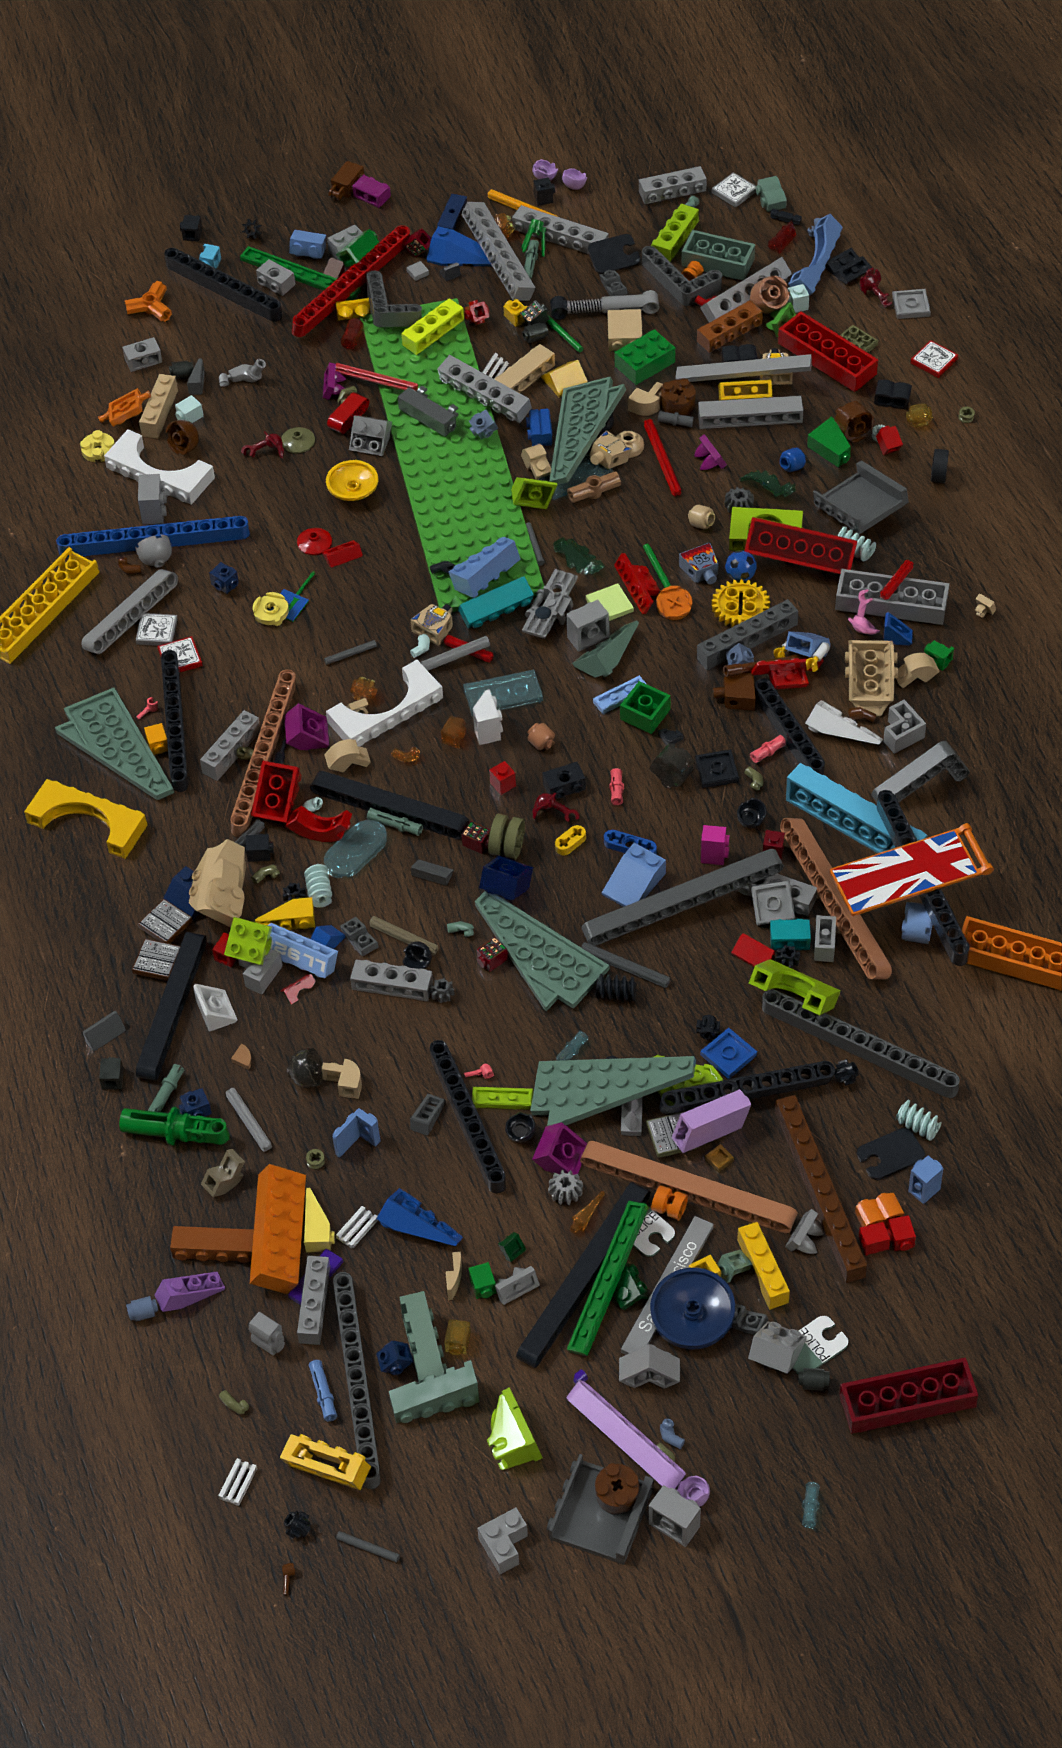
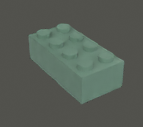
[682,230,755,280]

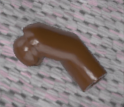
[117,557,141,574]
[848,707,876,722]

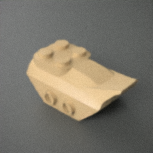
[845,640,898,717]
[189,839,246,927]

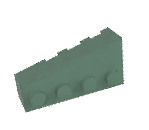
[399,1291,447,1384]
[389,1360,479,1423]

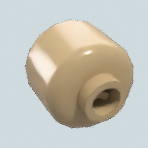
[688,505,715,529]

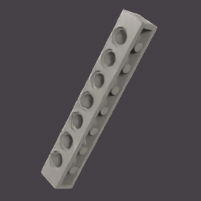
[462,202,535,301]

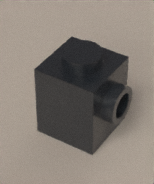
[533,178,555,206]
[180,215,202,241]
[246,834,274,862]

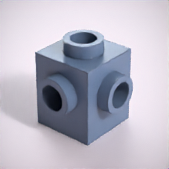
[469,409,498,440]
[726,643,754,665]

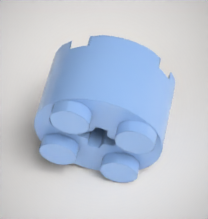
[902,902,933,944]

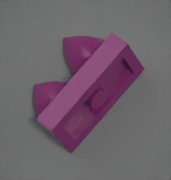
[323,362,346,399]
[694,434,727,470]

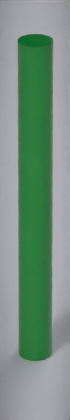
[546,314,584,353]
[643,544,671,588]

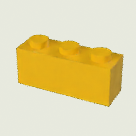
[718,380,772,401]

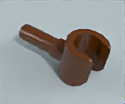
[282,1563,296,1596]

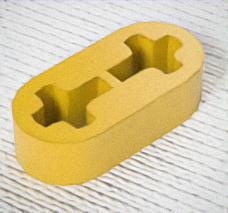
[555,825,586,855]

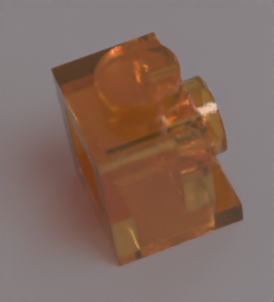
[441,716,466,749]

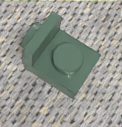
[717,1250,753,1283]

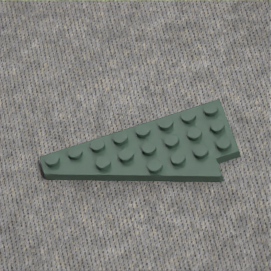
[55,688,174,800]

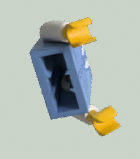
[774,631,831,672]

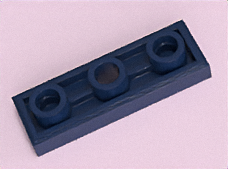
[437,194,467,230]

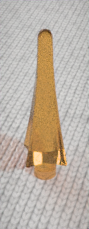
[570,1191,605,1234]

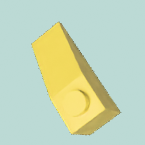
[304,1188,335,1253]

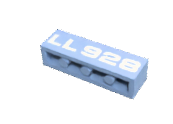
[267,923,338,978]

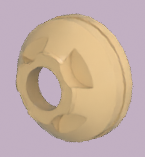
[616,431,644,458]

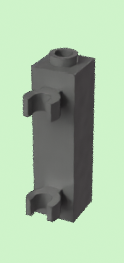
[398,386,459,437]

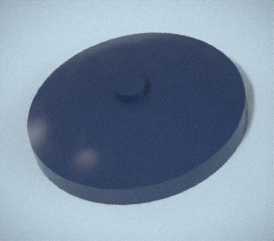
[650,1268,735,1349]

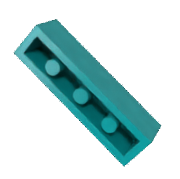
[459,576,534,629]

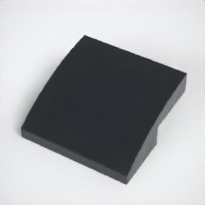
[825,248,872,284]

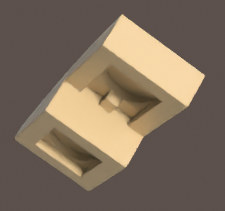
[446,1252,462,1300]

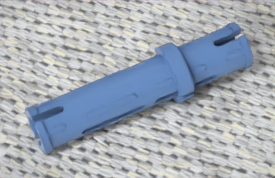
[309,1360,338,1422]

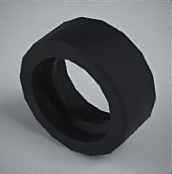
[931,449,949,483]

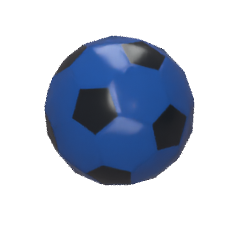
[725,550,757,582]

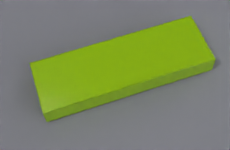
[472,1087,533,1110]

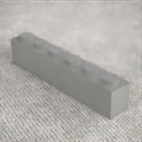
[698,396,803,429]

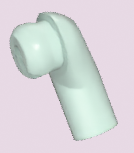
[410,634,430,658]
[303,797,323,812]

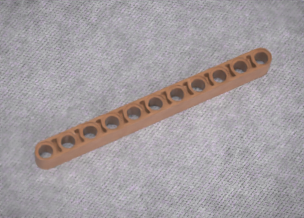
[231,669,296,837]
[780,818,892,980]
[580,1141,798,1233]

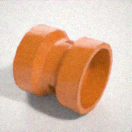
[681,261,704,281]

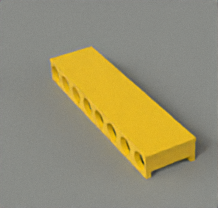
[0,547,100,664]

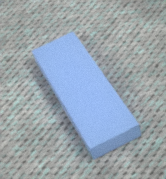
[593,675,646,714]

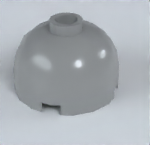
[135,535,172,568]

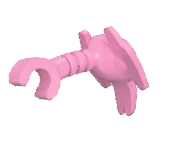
[848,589,880,635]

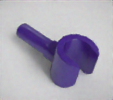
[574,1369,588,1384]

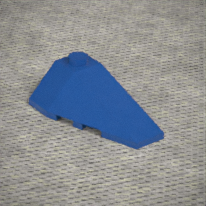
[427,226,492,266]
[376,1188,463,1246]

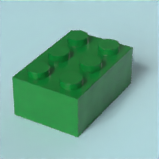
[615,329,676,385]

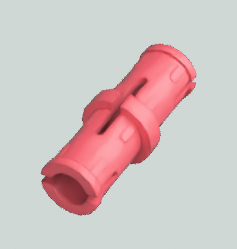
[750,735,786,763]
[609,768,624,805]

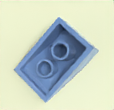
[602,843,666,907]

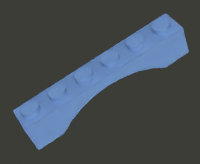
[788,214,843,296]

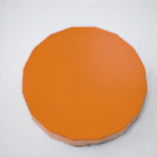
[656,586,692,620]

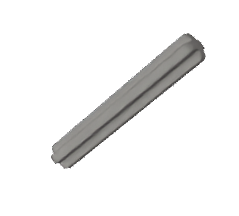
[421,636,490,671]
[226,1088,272,1152]

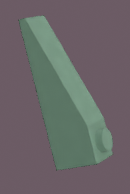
[572,621,639,678]

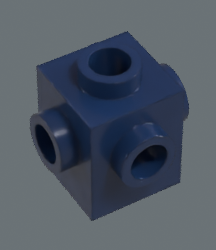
[209,562,239,594]
[178,1088,211,1117]
[376,1340,413,1375]

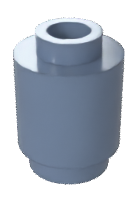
[126,1296,158,1321]

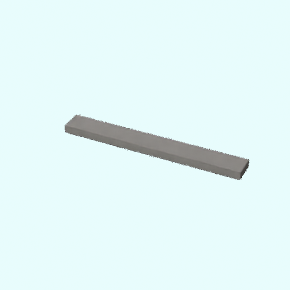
[676,354,812,382]

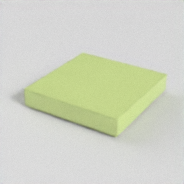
[586,584,634,621]

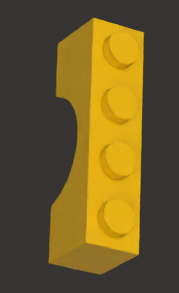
[737,1222,790,1310]

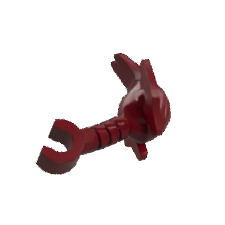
[860,268,892,307]
[241,431,284,458]
[532,793,580,821]

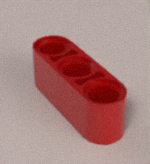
[327,392,370,434]

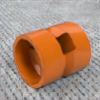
[651,1185,688,1220]

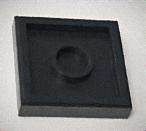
[695,749,739,788]

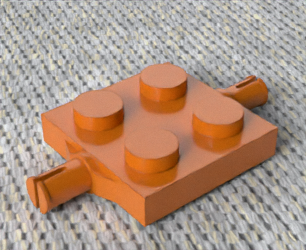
[98,388,151,427]

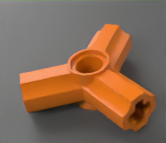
[125,281,172,322]

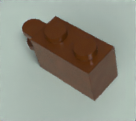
[328,161,365,200]

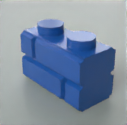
[526,409,553,446]

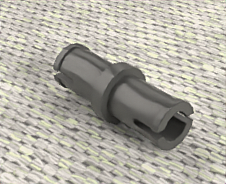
[658,411,694,428]

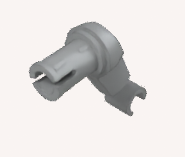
[219,359,266,387]

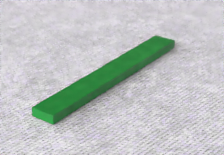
[240,246,361,300]
[567,1201,649,1356]

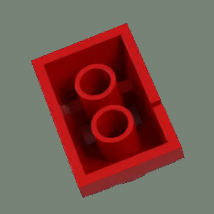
[251,760,302,823]

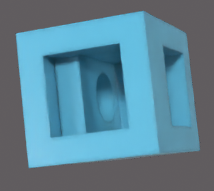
[199,244,221,268]

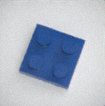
[700,1028,757,1079]

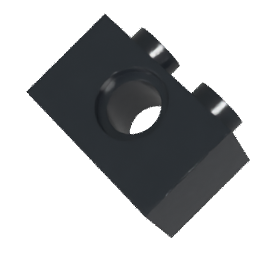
[542,762,586,799]

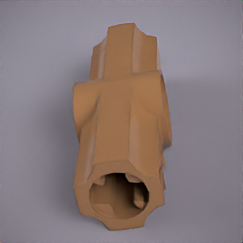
[567,472,621,503]

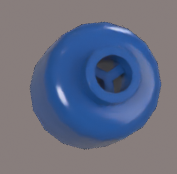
[779,448,806,472]

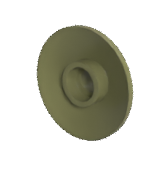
[281,427,315,454]

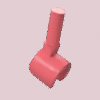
[136,697,158,720]
[464,1064,494,1079]

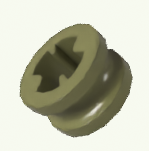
[958,407,975,423]
[306,1149,325,1169]

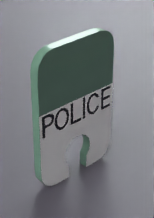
[633,1203,675,1257]
[792,1316,848,1375]

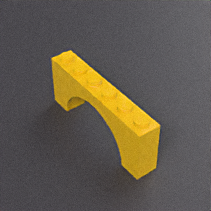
[24,779,147,859]

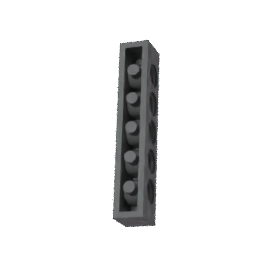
[697,599,798,671]

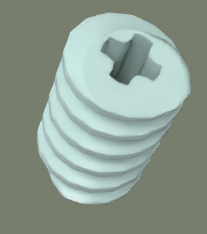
[838,527,876,561]
[304,864,332,908]
[895,1100,941,1141]

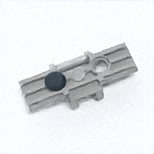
[522,569,578,638]

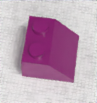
[284,703,329,750]
[532,1122,587,1175]

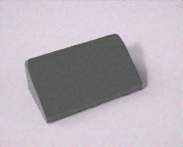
[411,859,454,886]
[83,1010,126,1051]

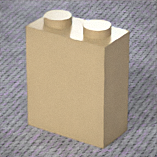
[608,309,642,351]

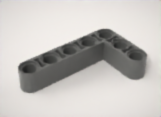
[642,246,722,306]
[366,271,422,327]
[871,741,970,803]

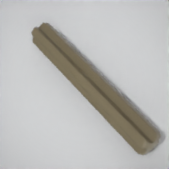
[369,916,438,955]

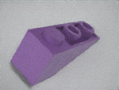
[155,1272,225,1312]

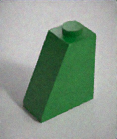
[336,229,379,268]
[807,417,851,468]

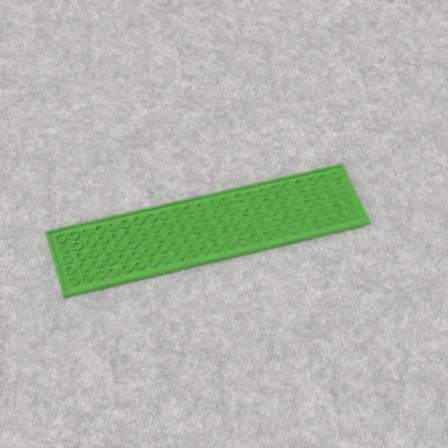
[360,298,544,612]

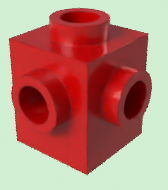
[464,300,490,325]

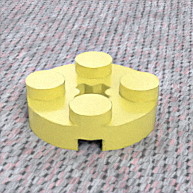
[80,430,115,462]
[253,592,289,626]

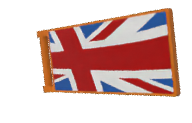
[830,823,994,916]

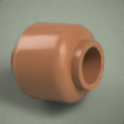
[527,723,555,750]

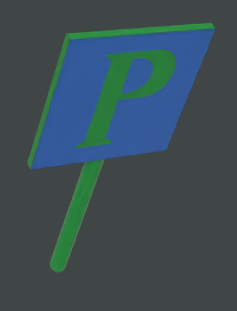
[268,571,315,622]

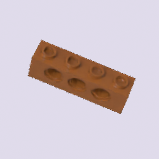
[697,300,763,353]

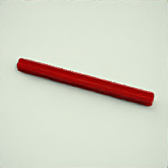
[335,363,419,392]
[644,419,681,496]

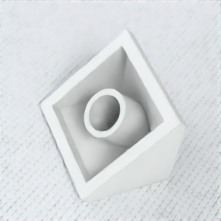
[193,984,237,1032]

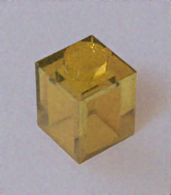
[444,1319,471,1355]

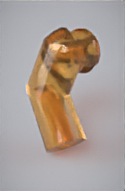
[391,747,420,763]

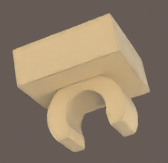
[975,593,996,618]
[347,698,368,714]

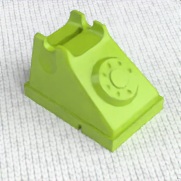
[487,1387,543,1470]

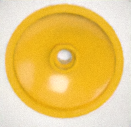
[326,460,378,501]

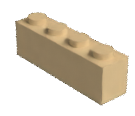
[495,344,555,393]
[139,374,178,439]

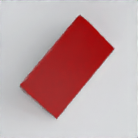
[322,540,363,567]
[731,933,775,967]

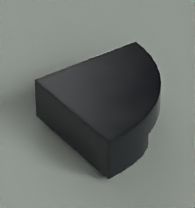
[658,729,684,747]

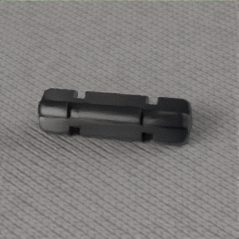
[770,209,802,225]

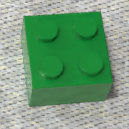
[620,681,671,734]

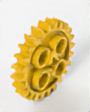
[711,579,770,628]

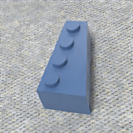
[448,537,521,598]

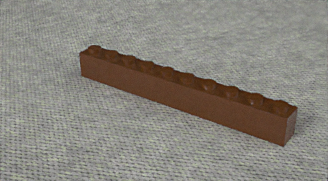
[775,1095,867,1283]

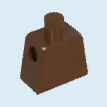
[713,672,755,711]

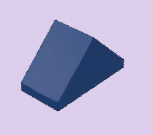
[884,612,913,645]
[311,925,346,949]

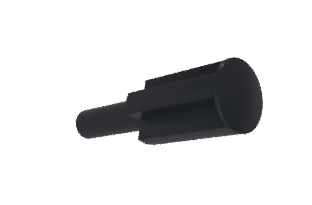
[272,739,287,764]

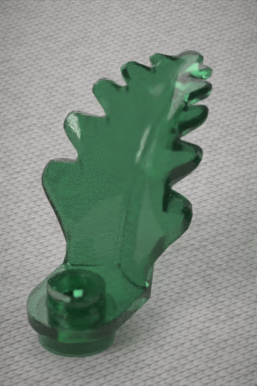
[739,470,796,497]
[553,537,605,575]

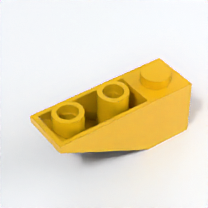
[255,897,315,930]

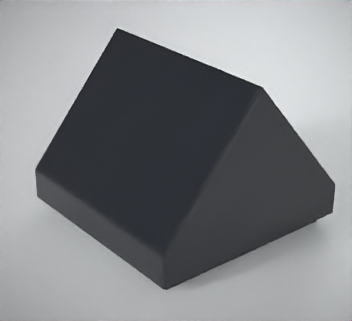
[440,262,461,282]

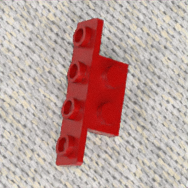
[614,553,660,614]
[751,657,823,689]

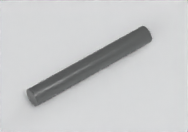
[526,522,545,565]
[324,640,377,665]
[336,1531,400,1563]

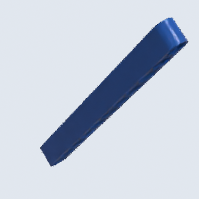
[56,516,250,558]

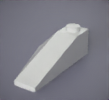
[805,700,883,744]

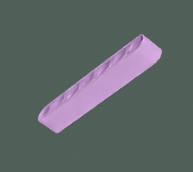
[567,1380,686,1489]

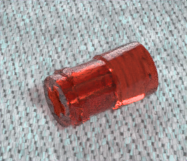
[341,318,364,350]

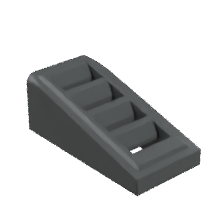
[187,358,205,395]
[410,1094,446,1135]

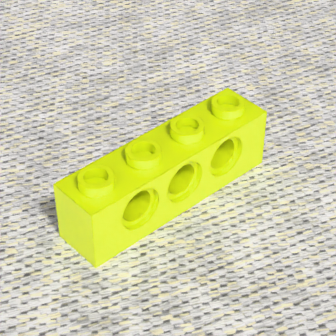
[401,298,464,355]

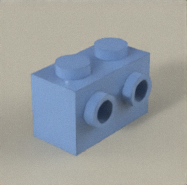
[289,230,326,259]
[908,1156,943,1204]

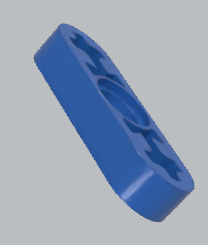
[604,830,657,854]

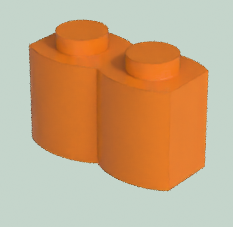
[855,1193,904,1227]

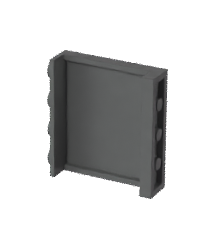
[813,460,909,534]
[547,1454,654,1565]

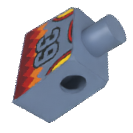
[679,543,718,584]

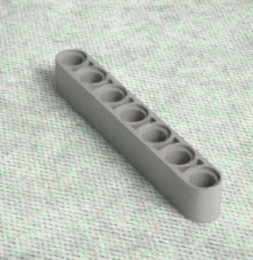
[82,569,178,654]

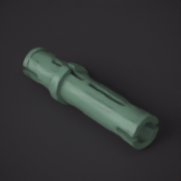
[524,240,539,281]
[367,808,423,836]
[148,1064,185,1112]

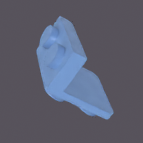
[333,1108,381,1157]

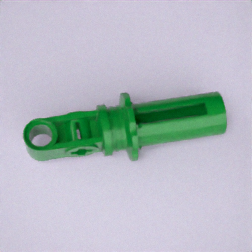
[119,1107,230,1145]

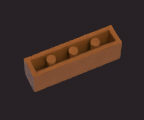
[170,1226,254,1263]

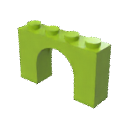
[729,507,803,551]
[749,959,841,1015]

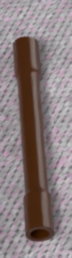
[723,654,809,677]

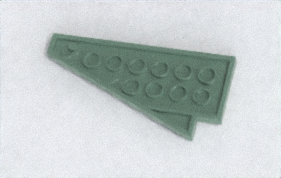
[550,376,626,485]
[475,889,609,1011]
[530,1056,696,1126]

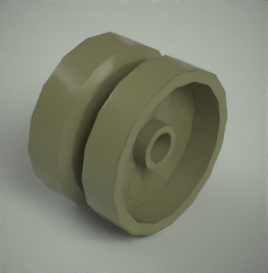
[488,813,525,860]

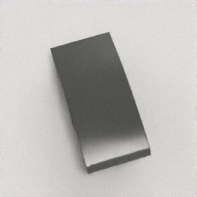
[599,270,627,296]
[340,917,379,957]
[731,1304,769,1335]

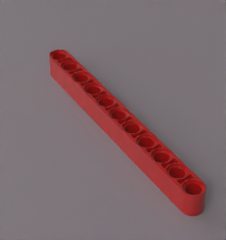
[292,225,410,337]

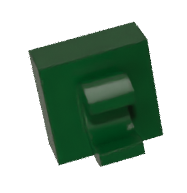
[498,1232,526,1262]

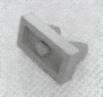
[621,1097,642,1136]
[785,1209,823,1254]
[495,1266,540,1305]

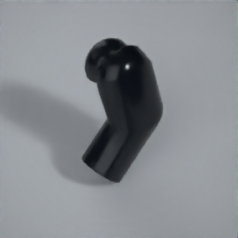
[430,561,455,574]

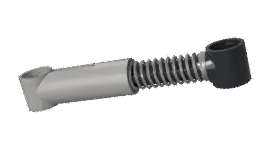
[550,290,659,320]

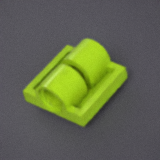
[224,917,272,965]

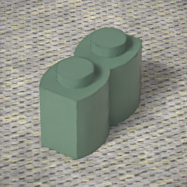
[755,176,787,212]

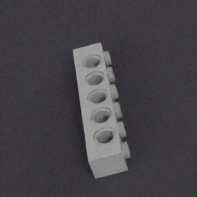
[512,205,609,254]
[700,257,792,323]
[437,354,532,423]

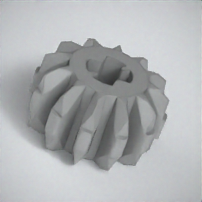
[548,1170,583,1205]

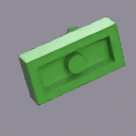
[766,302,796,337]

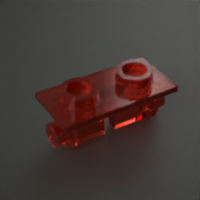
[768,221,797,254]

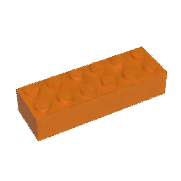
[960,916,1062,990]
[249,1164,306,1294]

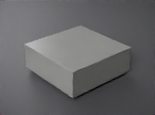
[406,261,429,281]

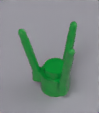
[521,219,546,257]

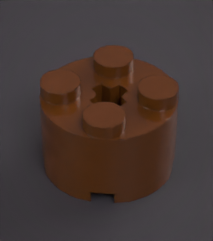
[661,378,696,416]
[834,401,875,442]
[595,1463,639,1515]

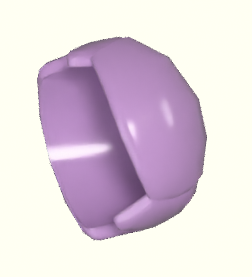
[532,159,558,181]
[562,169,587,190]
[677,1476,710,1507]

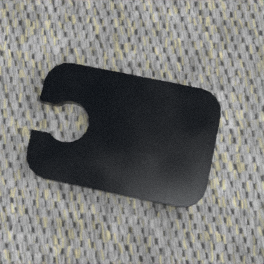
[588,234,640,274]
[857,1128,925,1180]

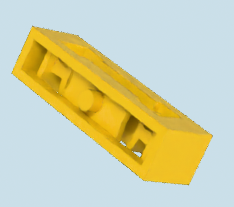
[280,1434,371,1490]

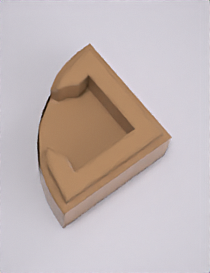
[231,1044,251,1070]

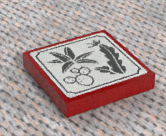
[911,340,958,378]
[157,636,202,672]

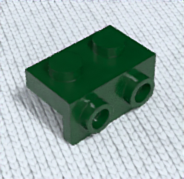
[613,1262,649,1310]

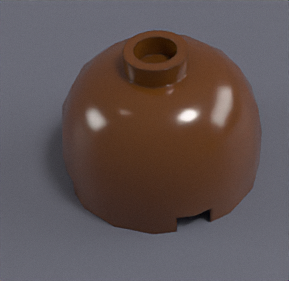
[166,420,199,455]

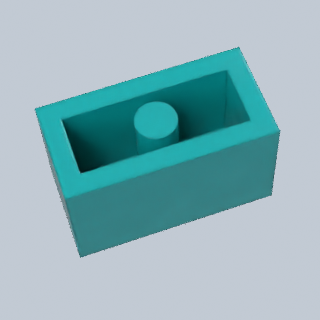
[770,919,811,951]

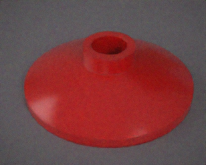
[297,528,332,555]

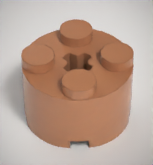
[750,276,790,314]

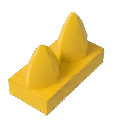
[336,298,371,320]

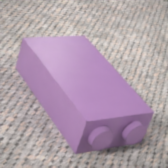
[672,1089,751,1153]

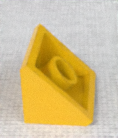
[541,360,588,398]

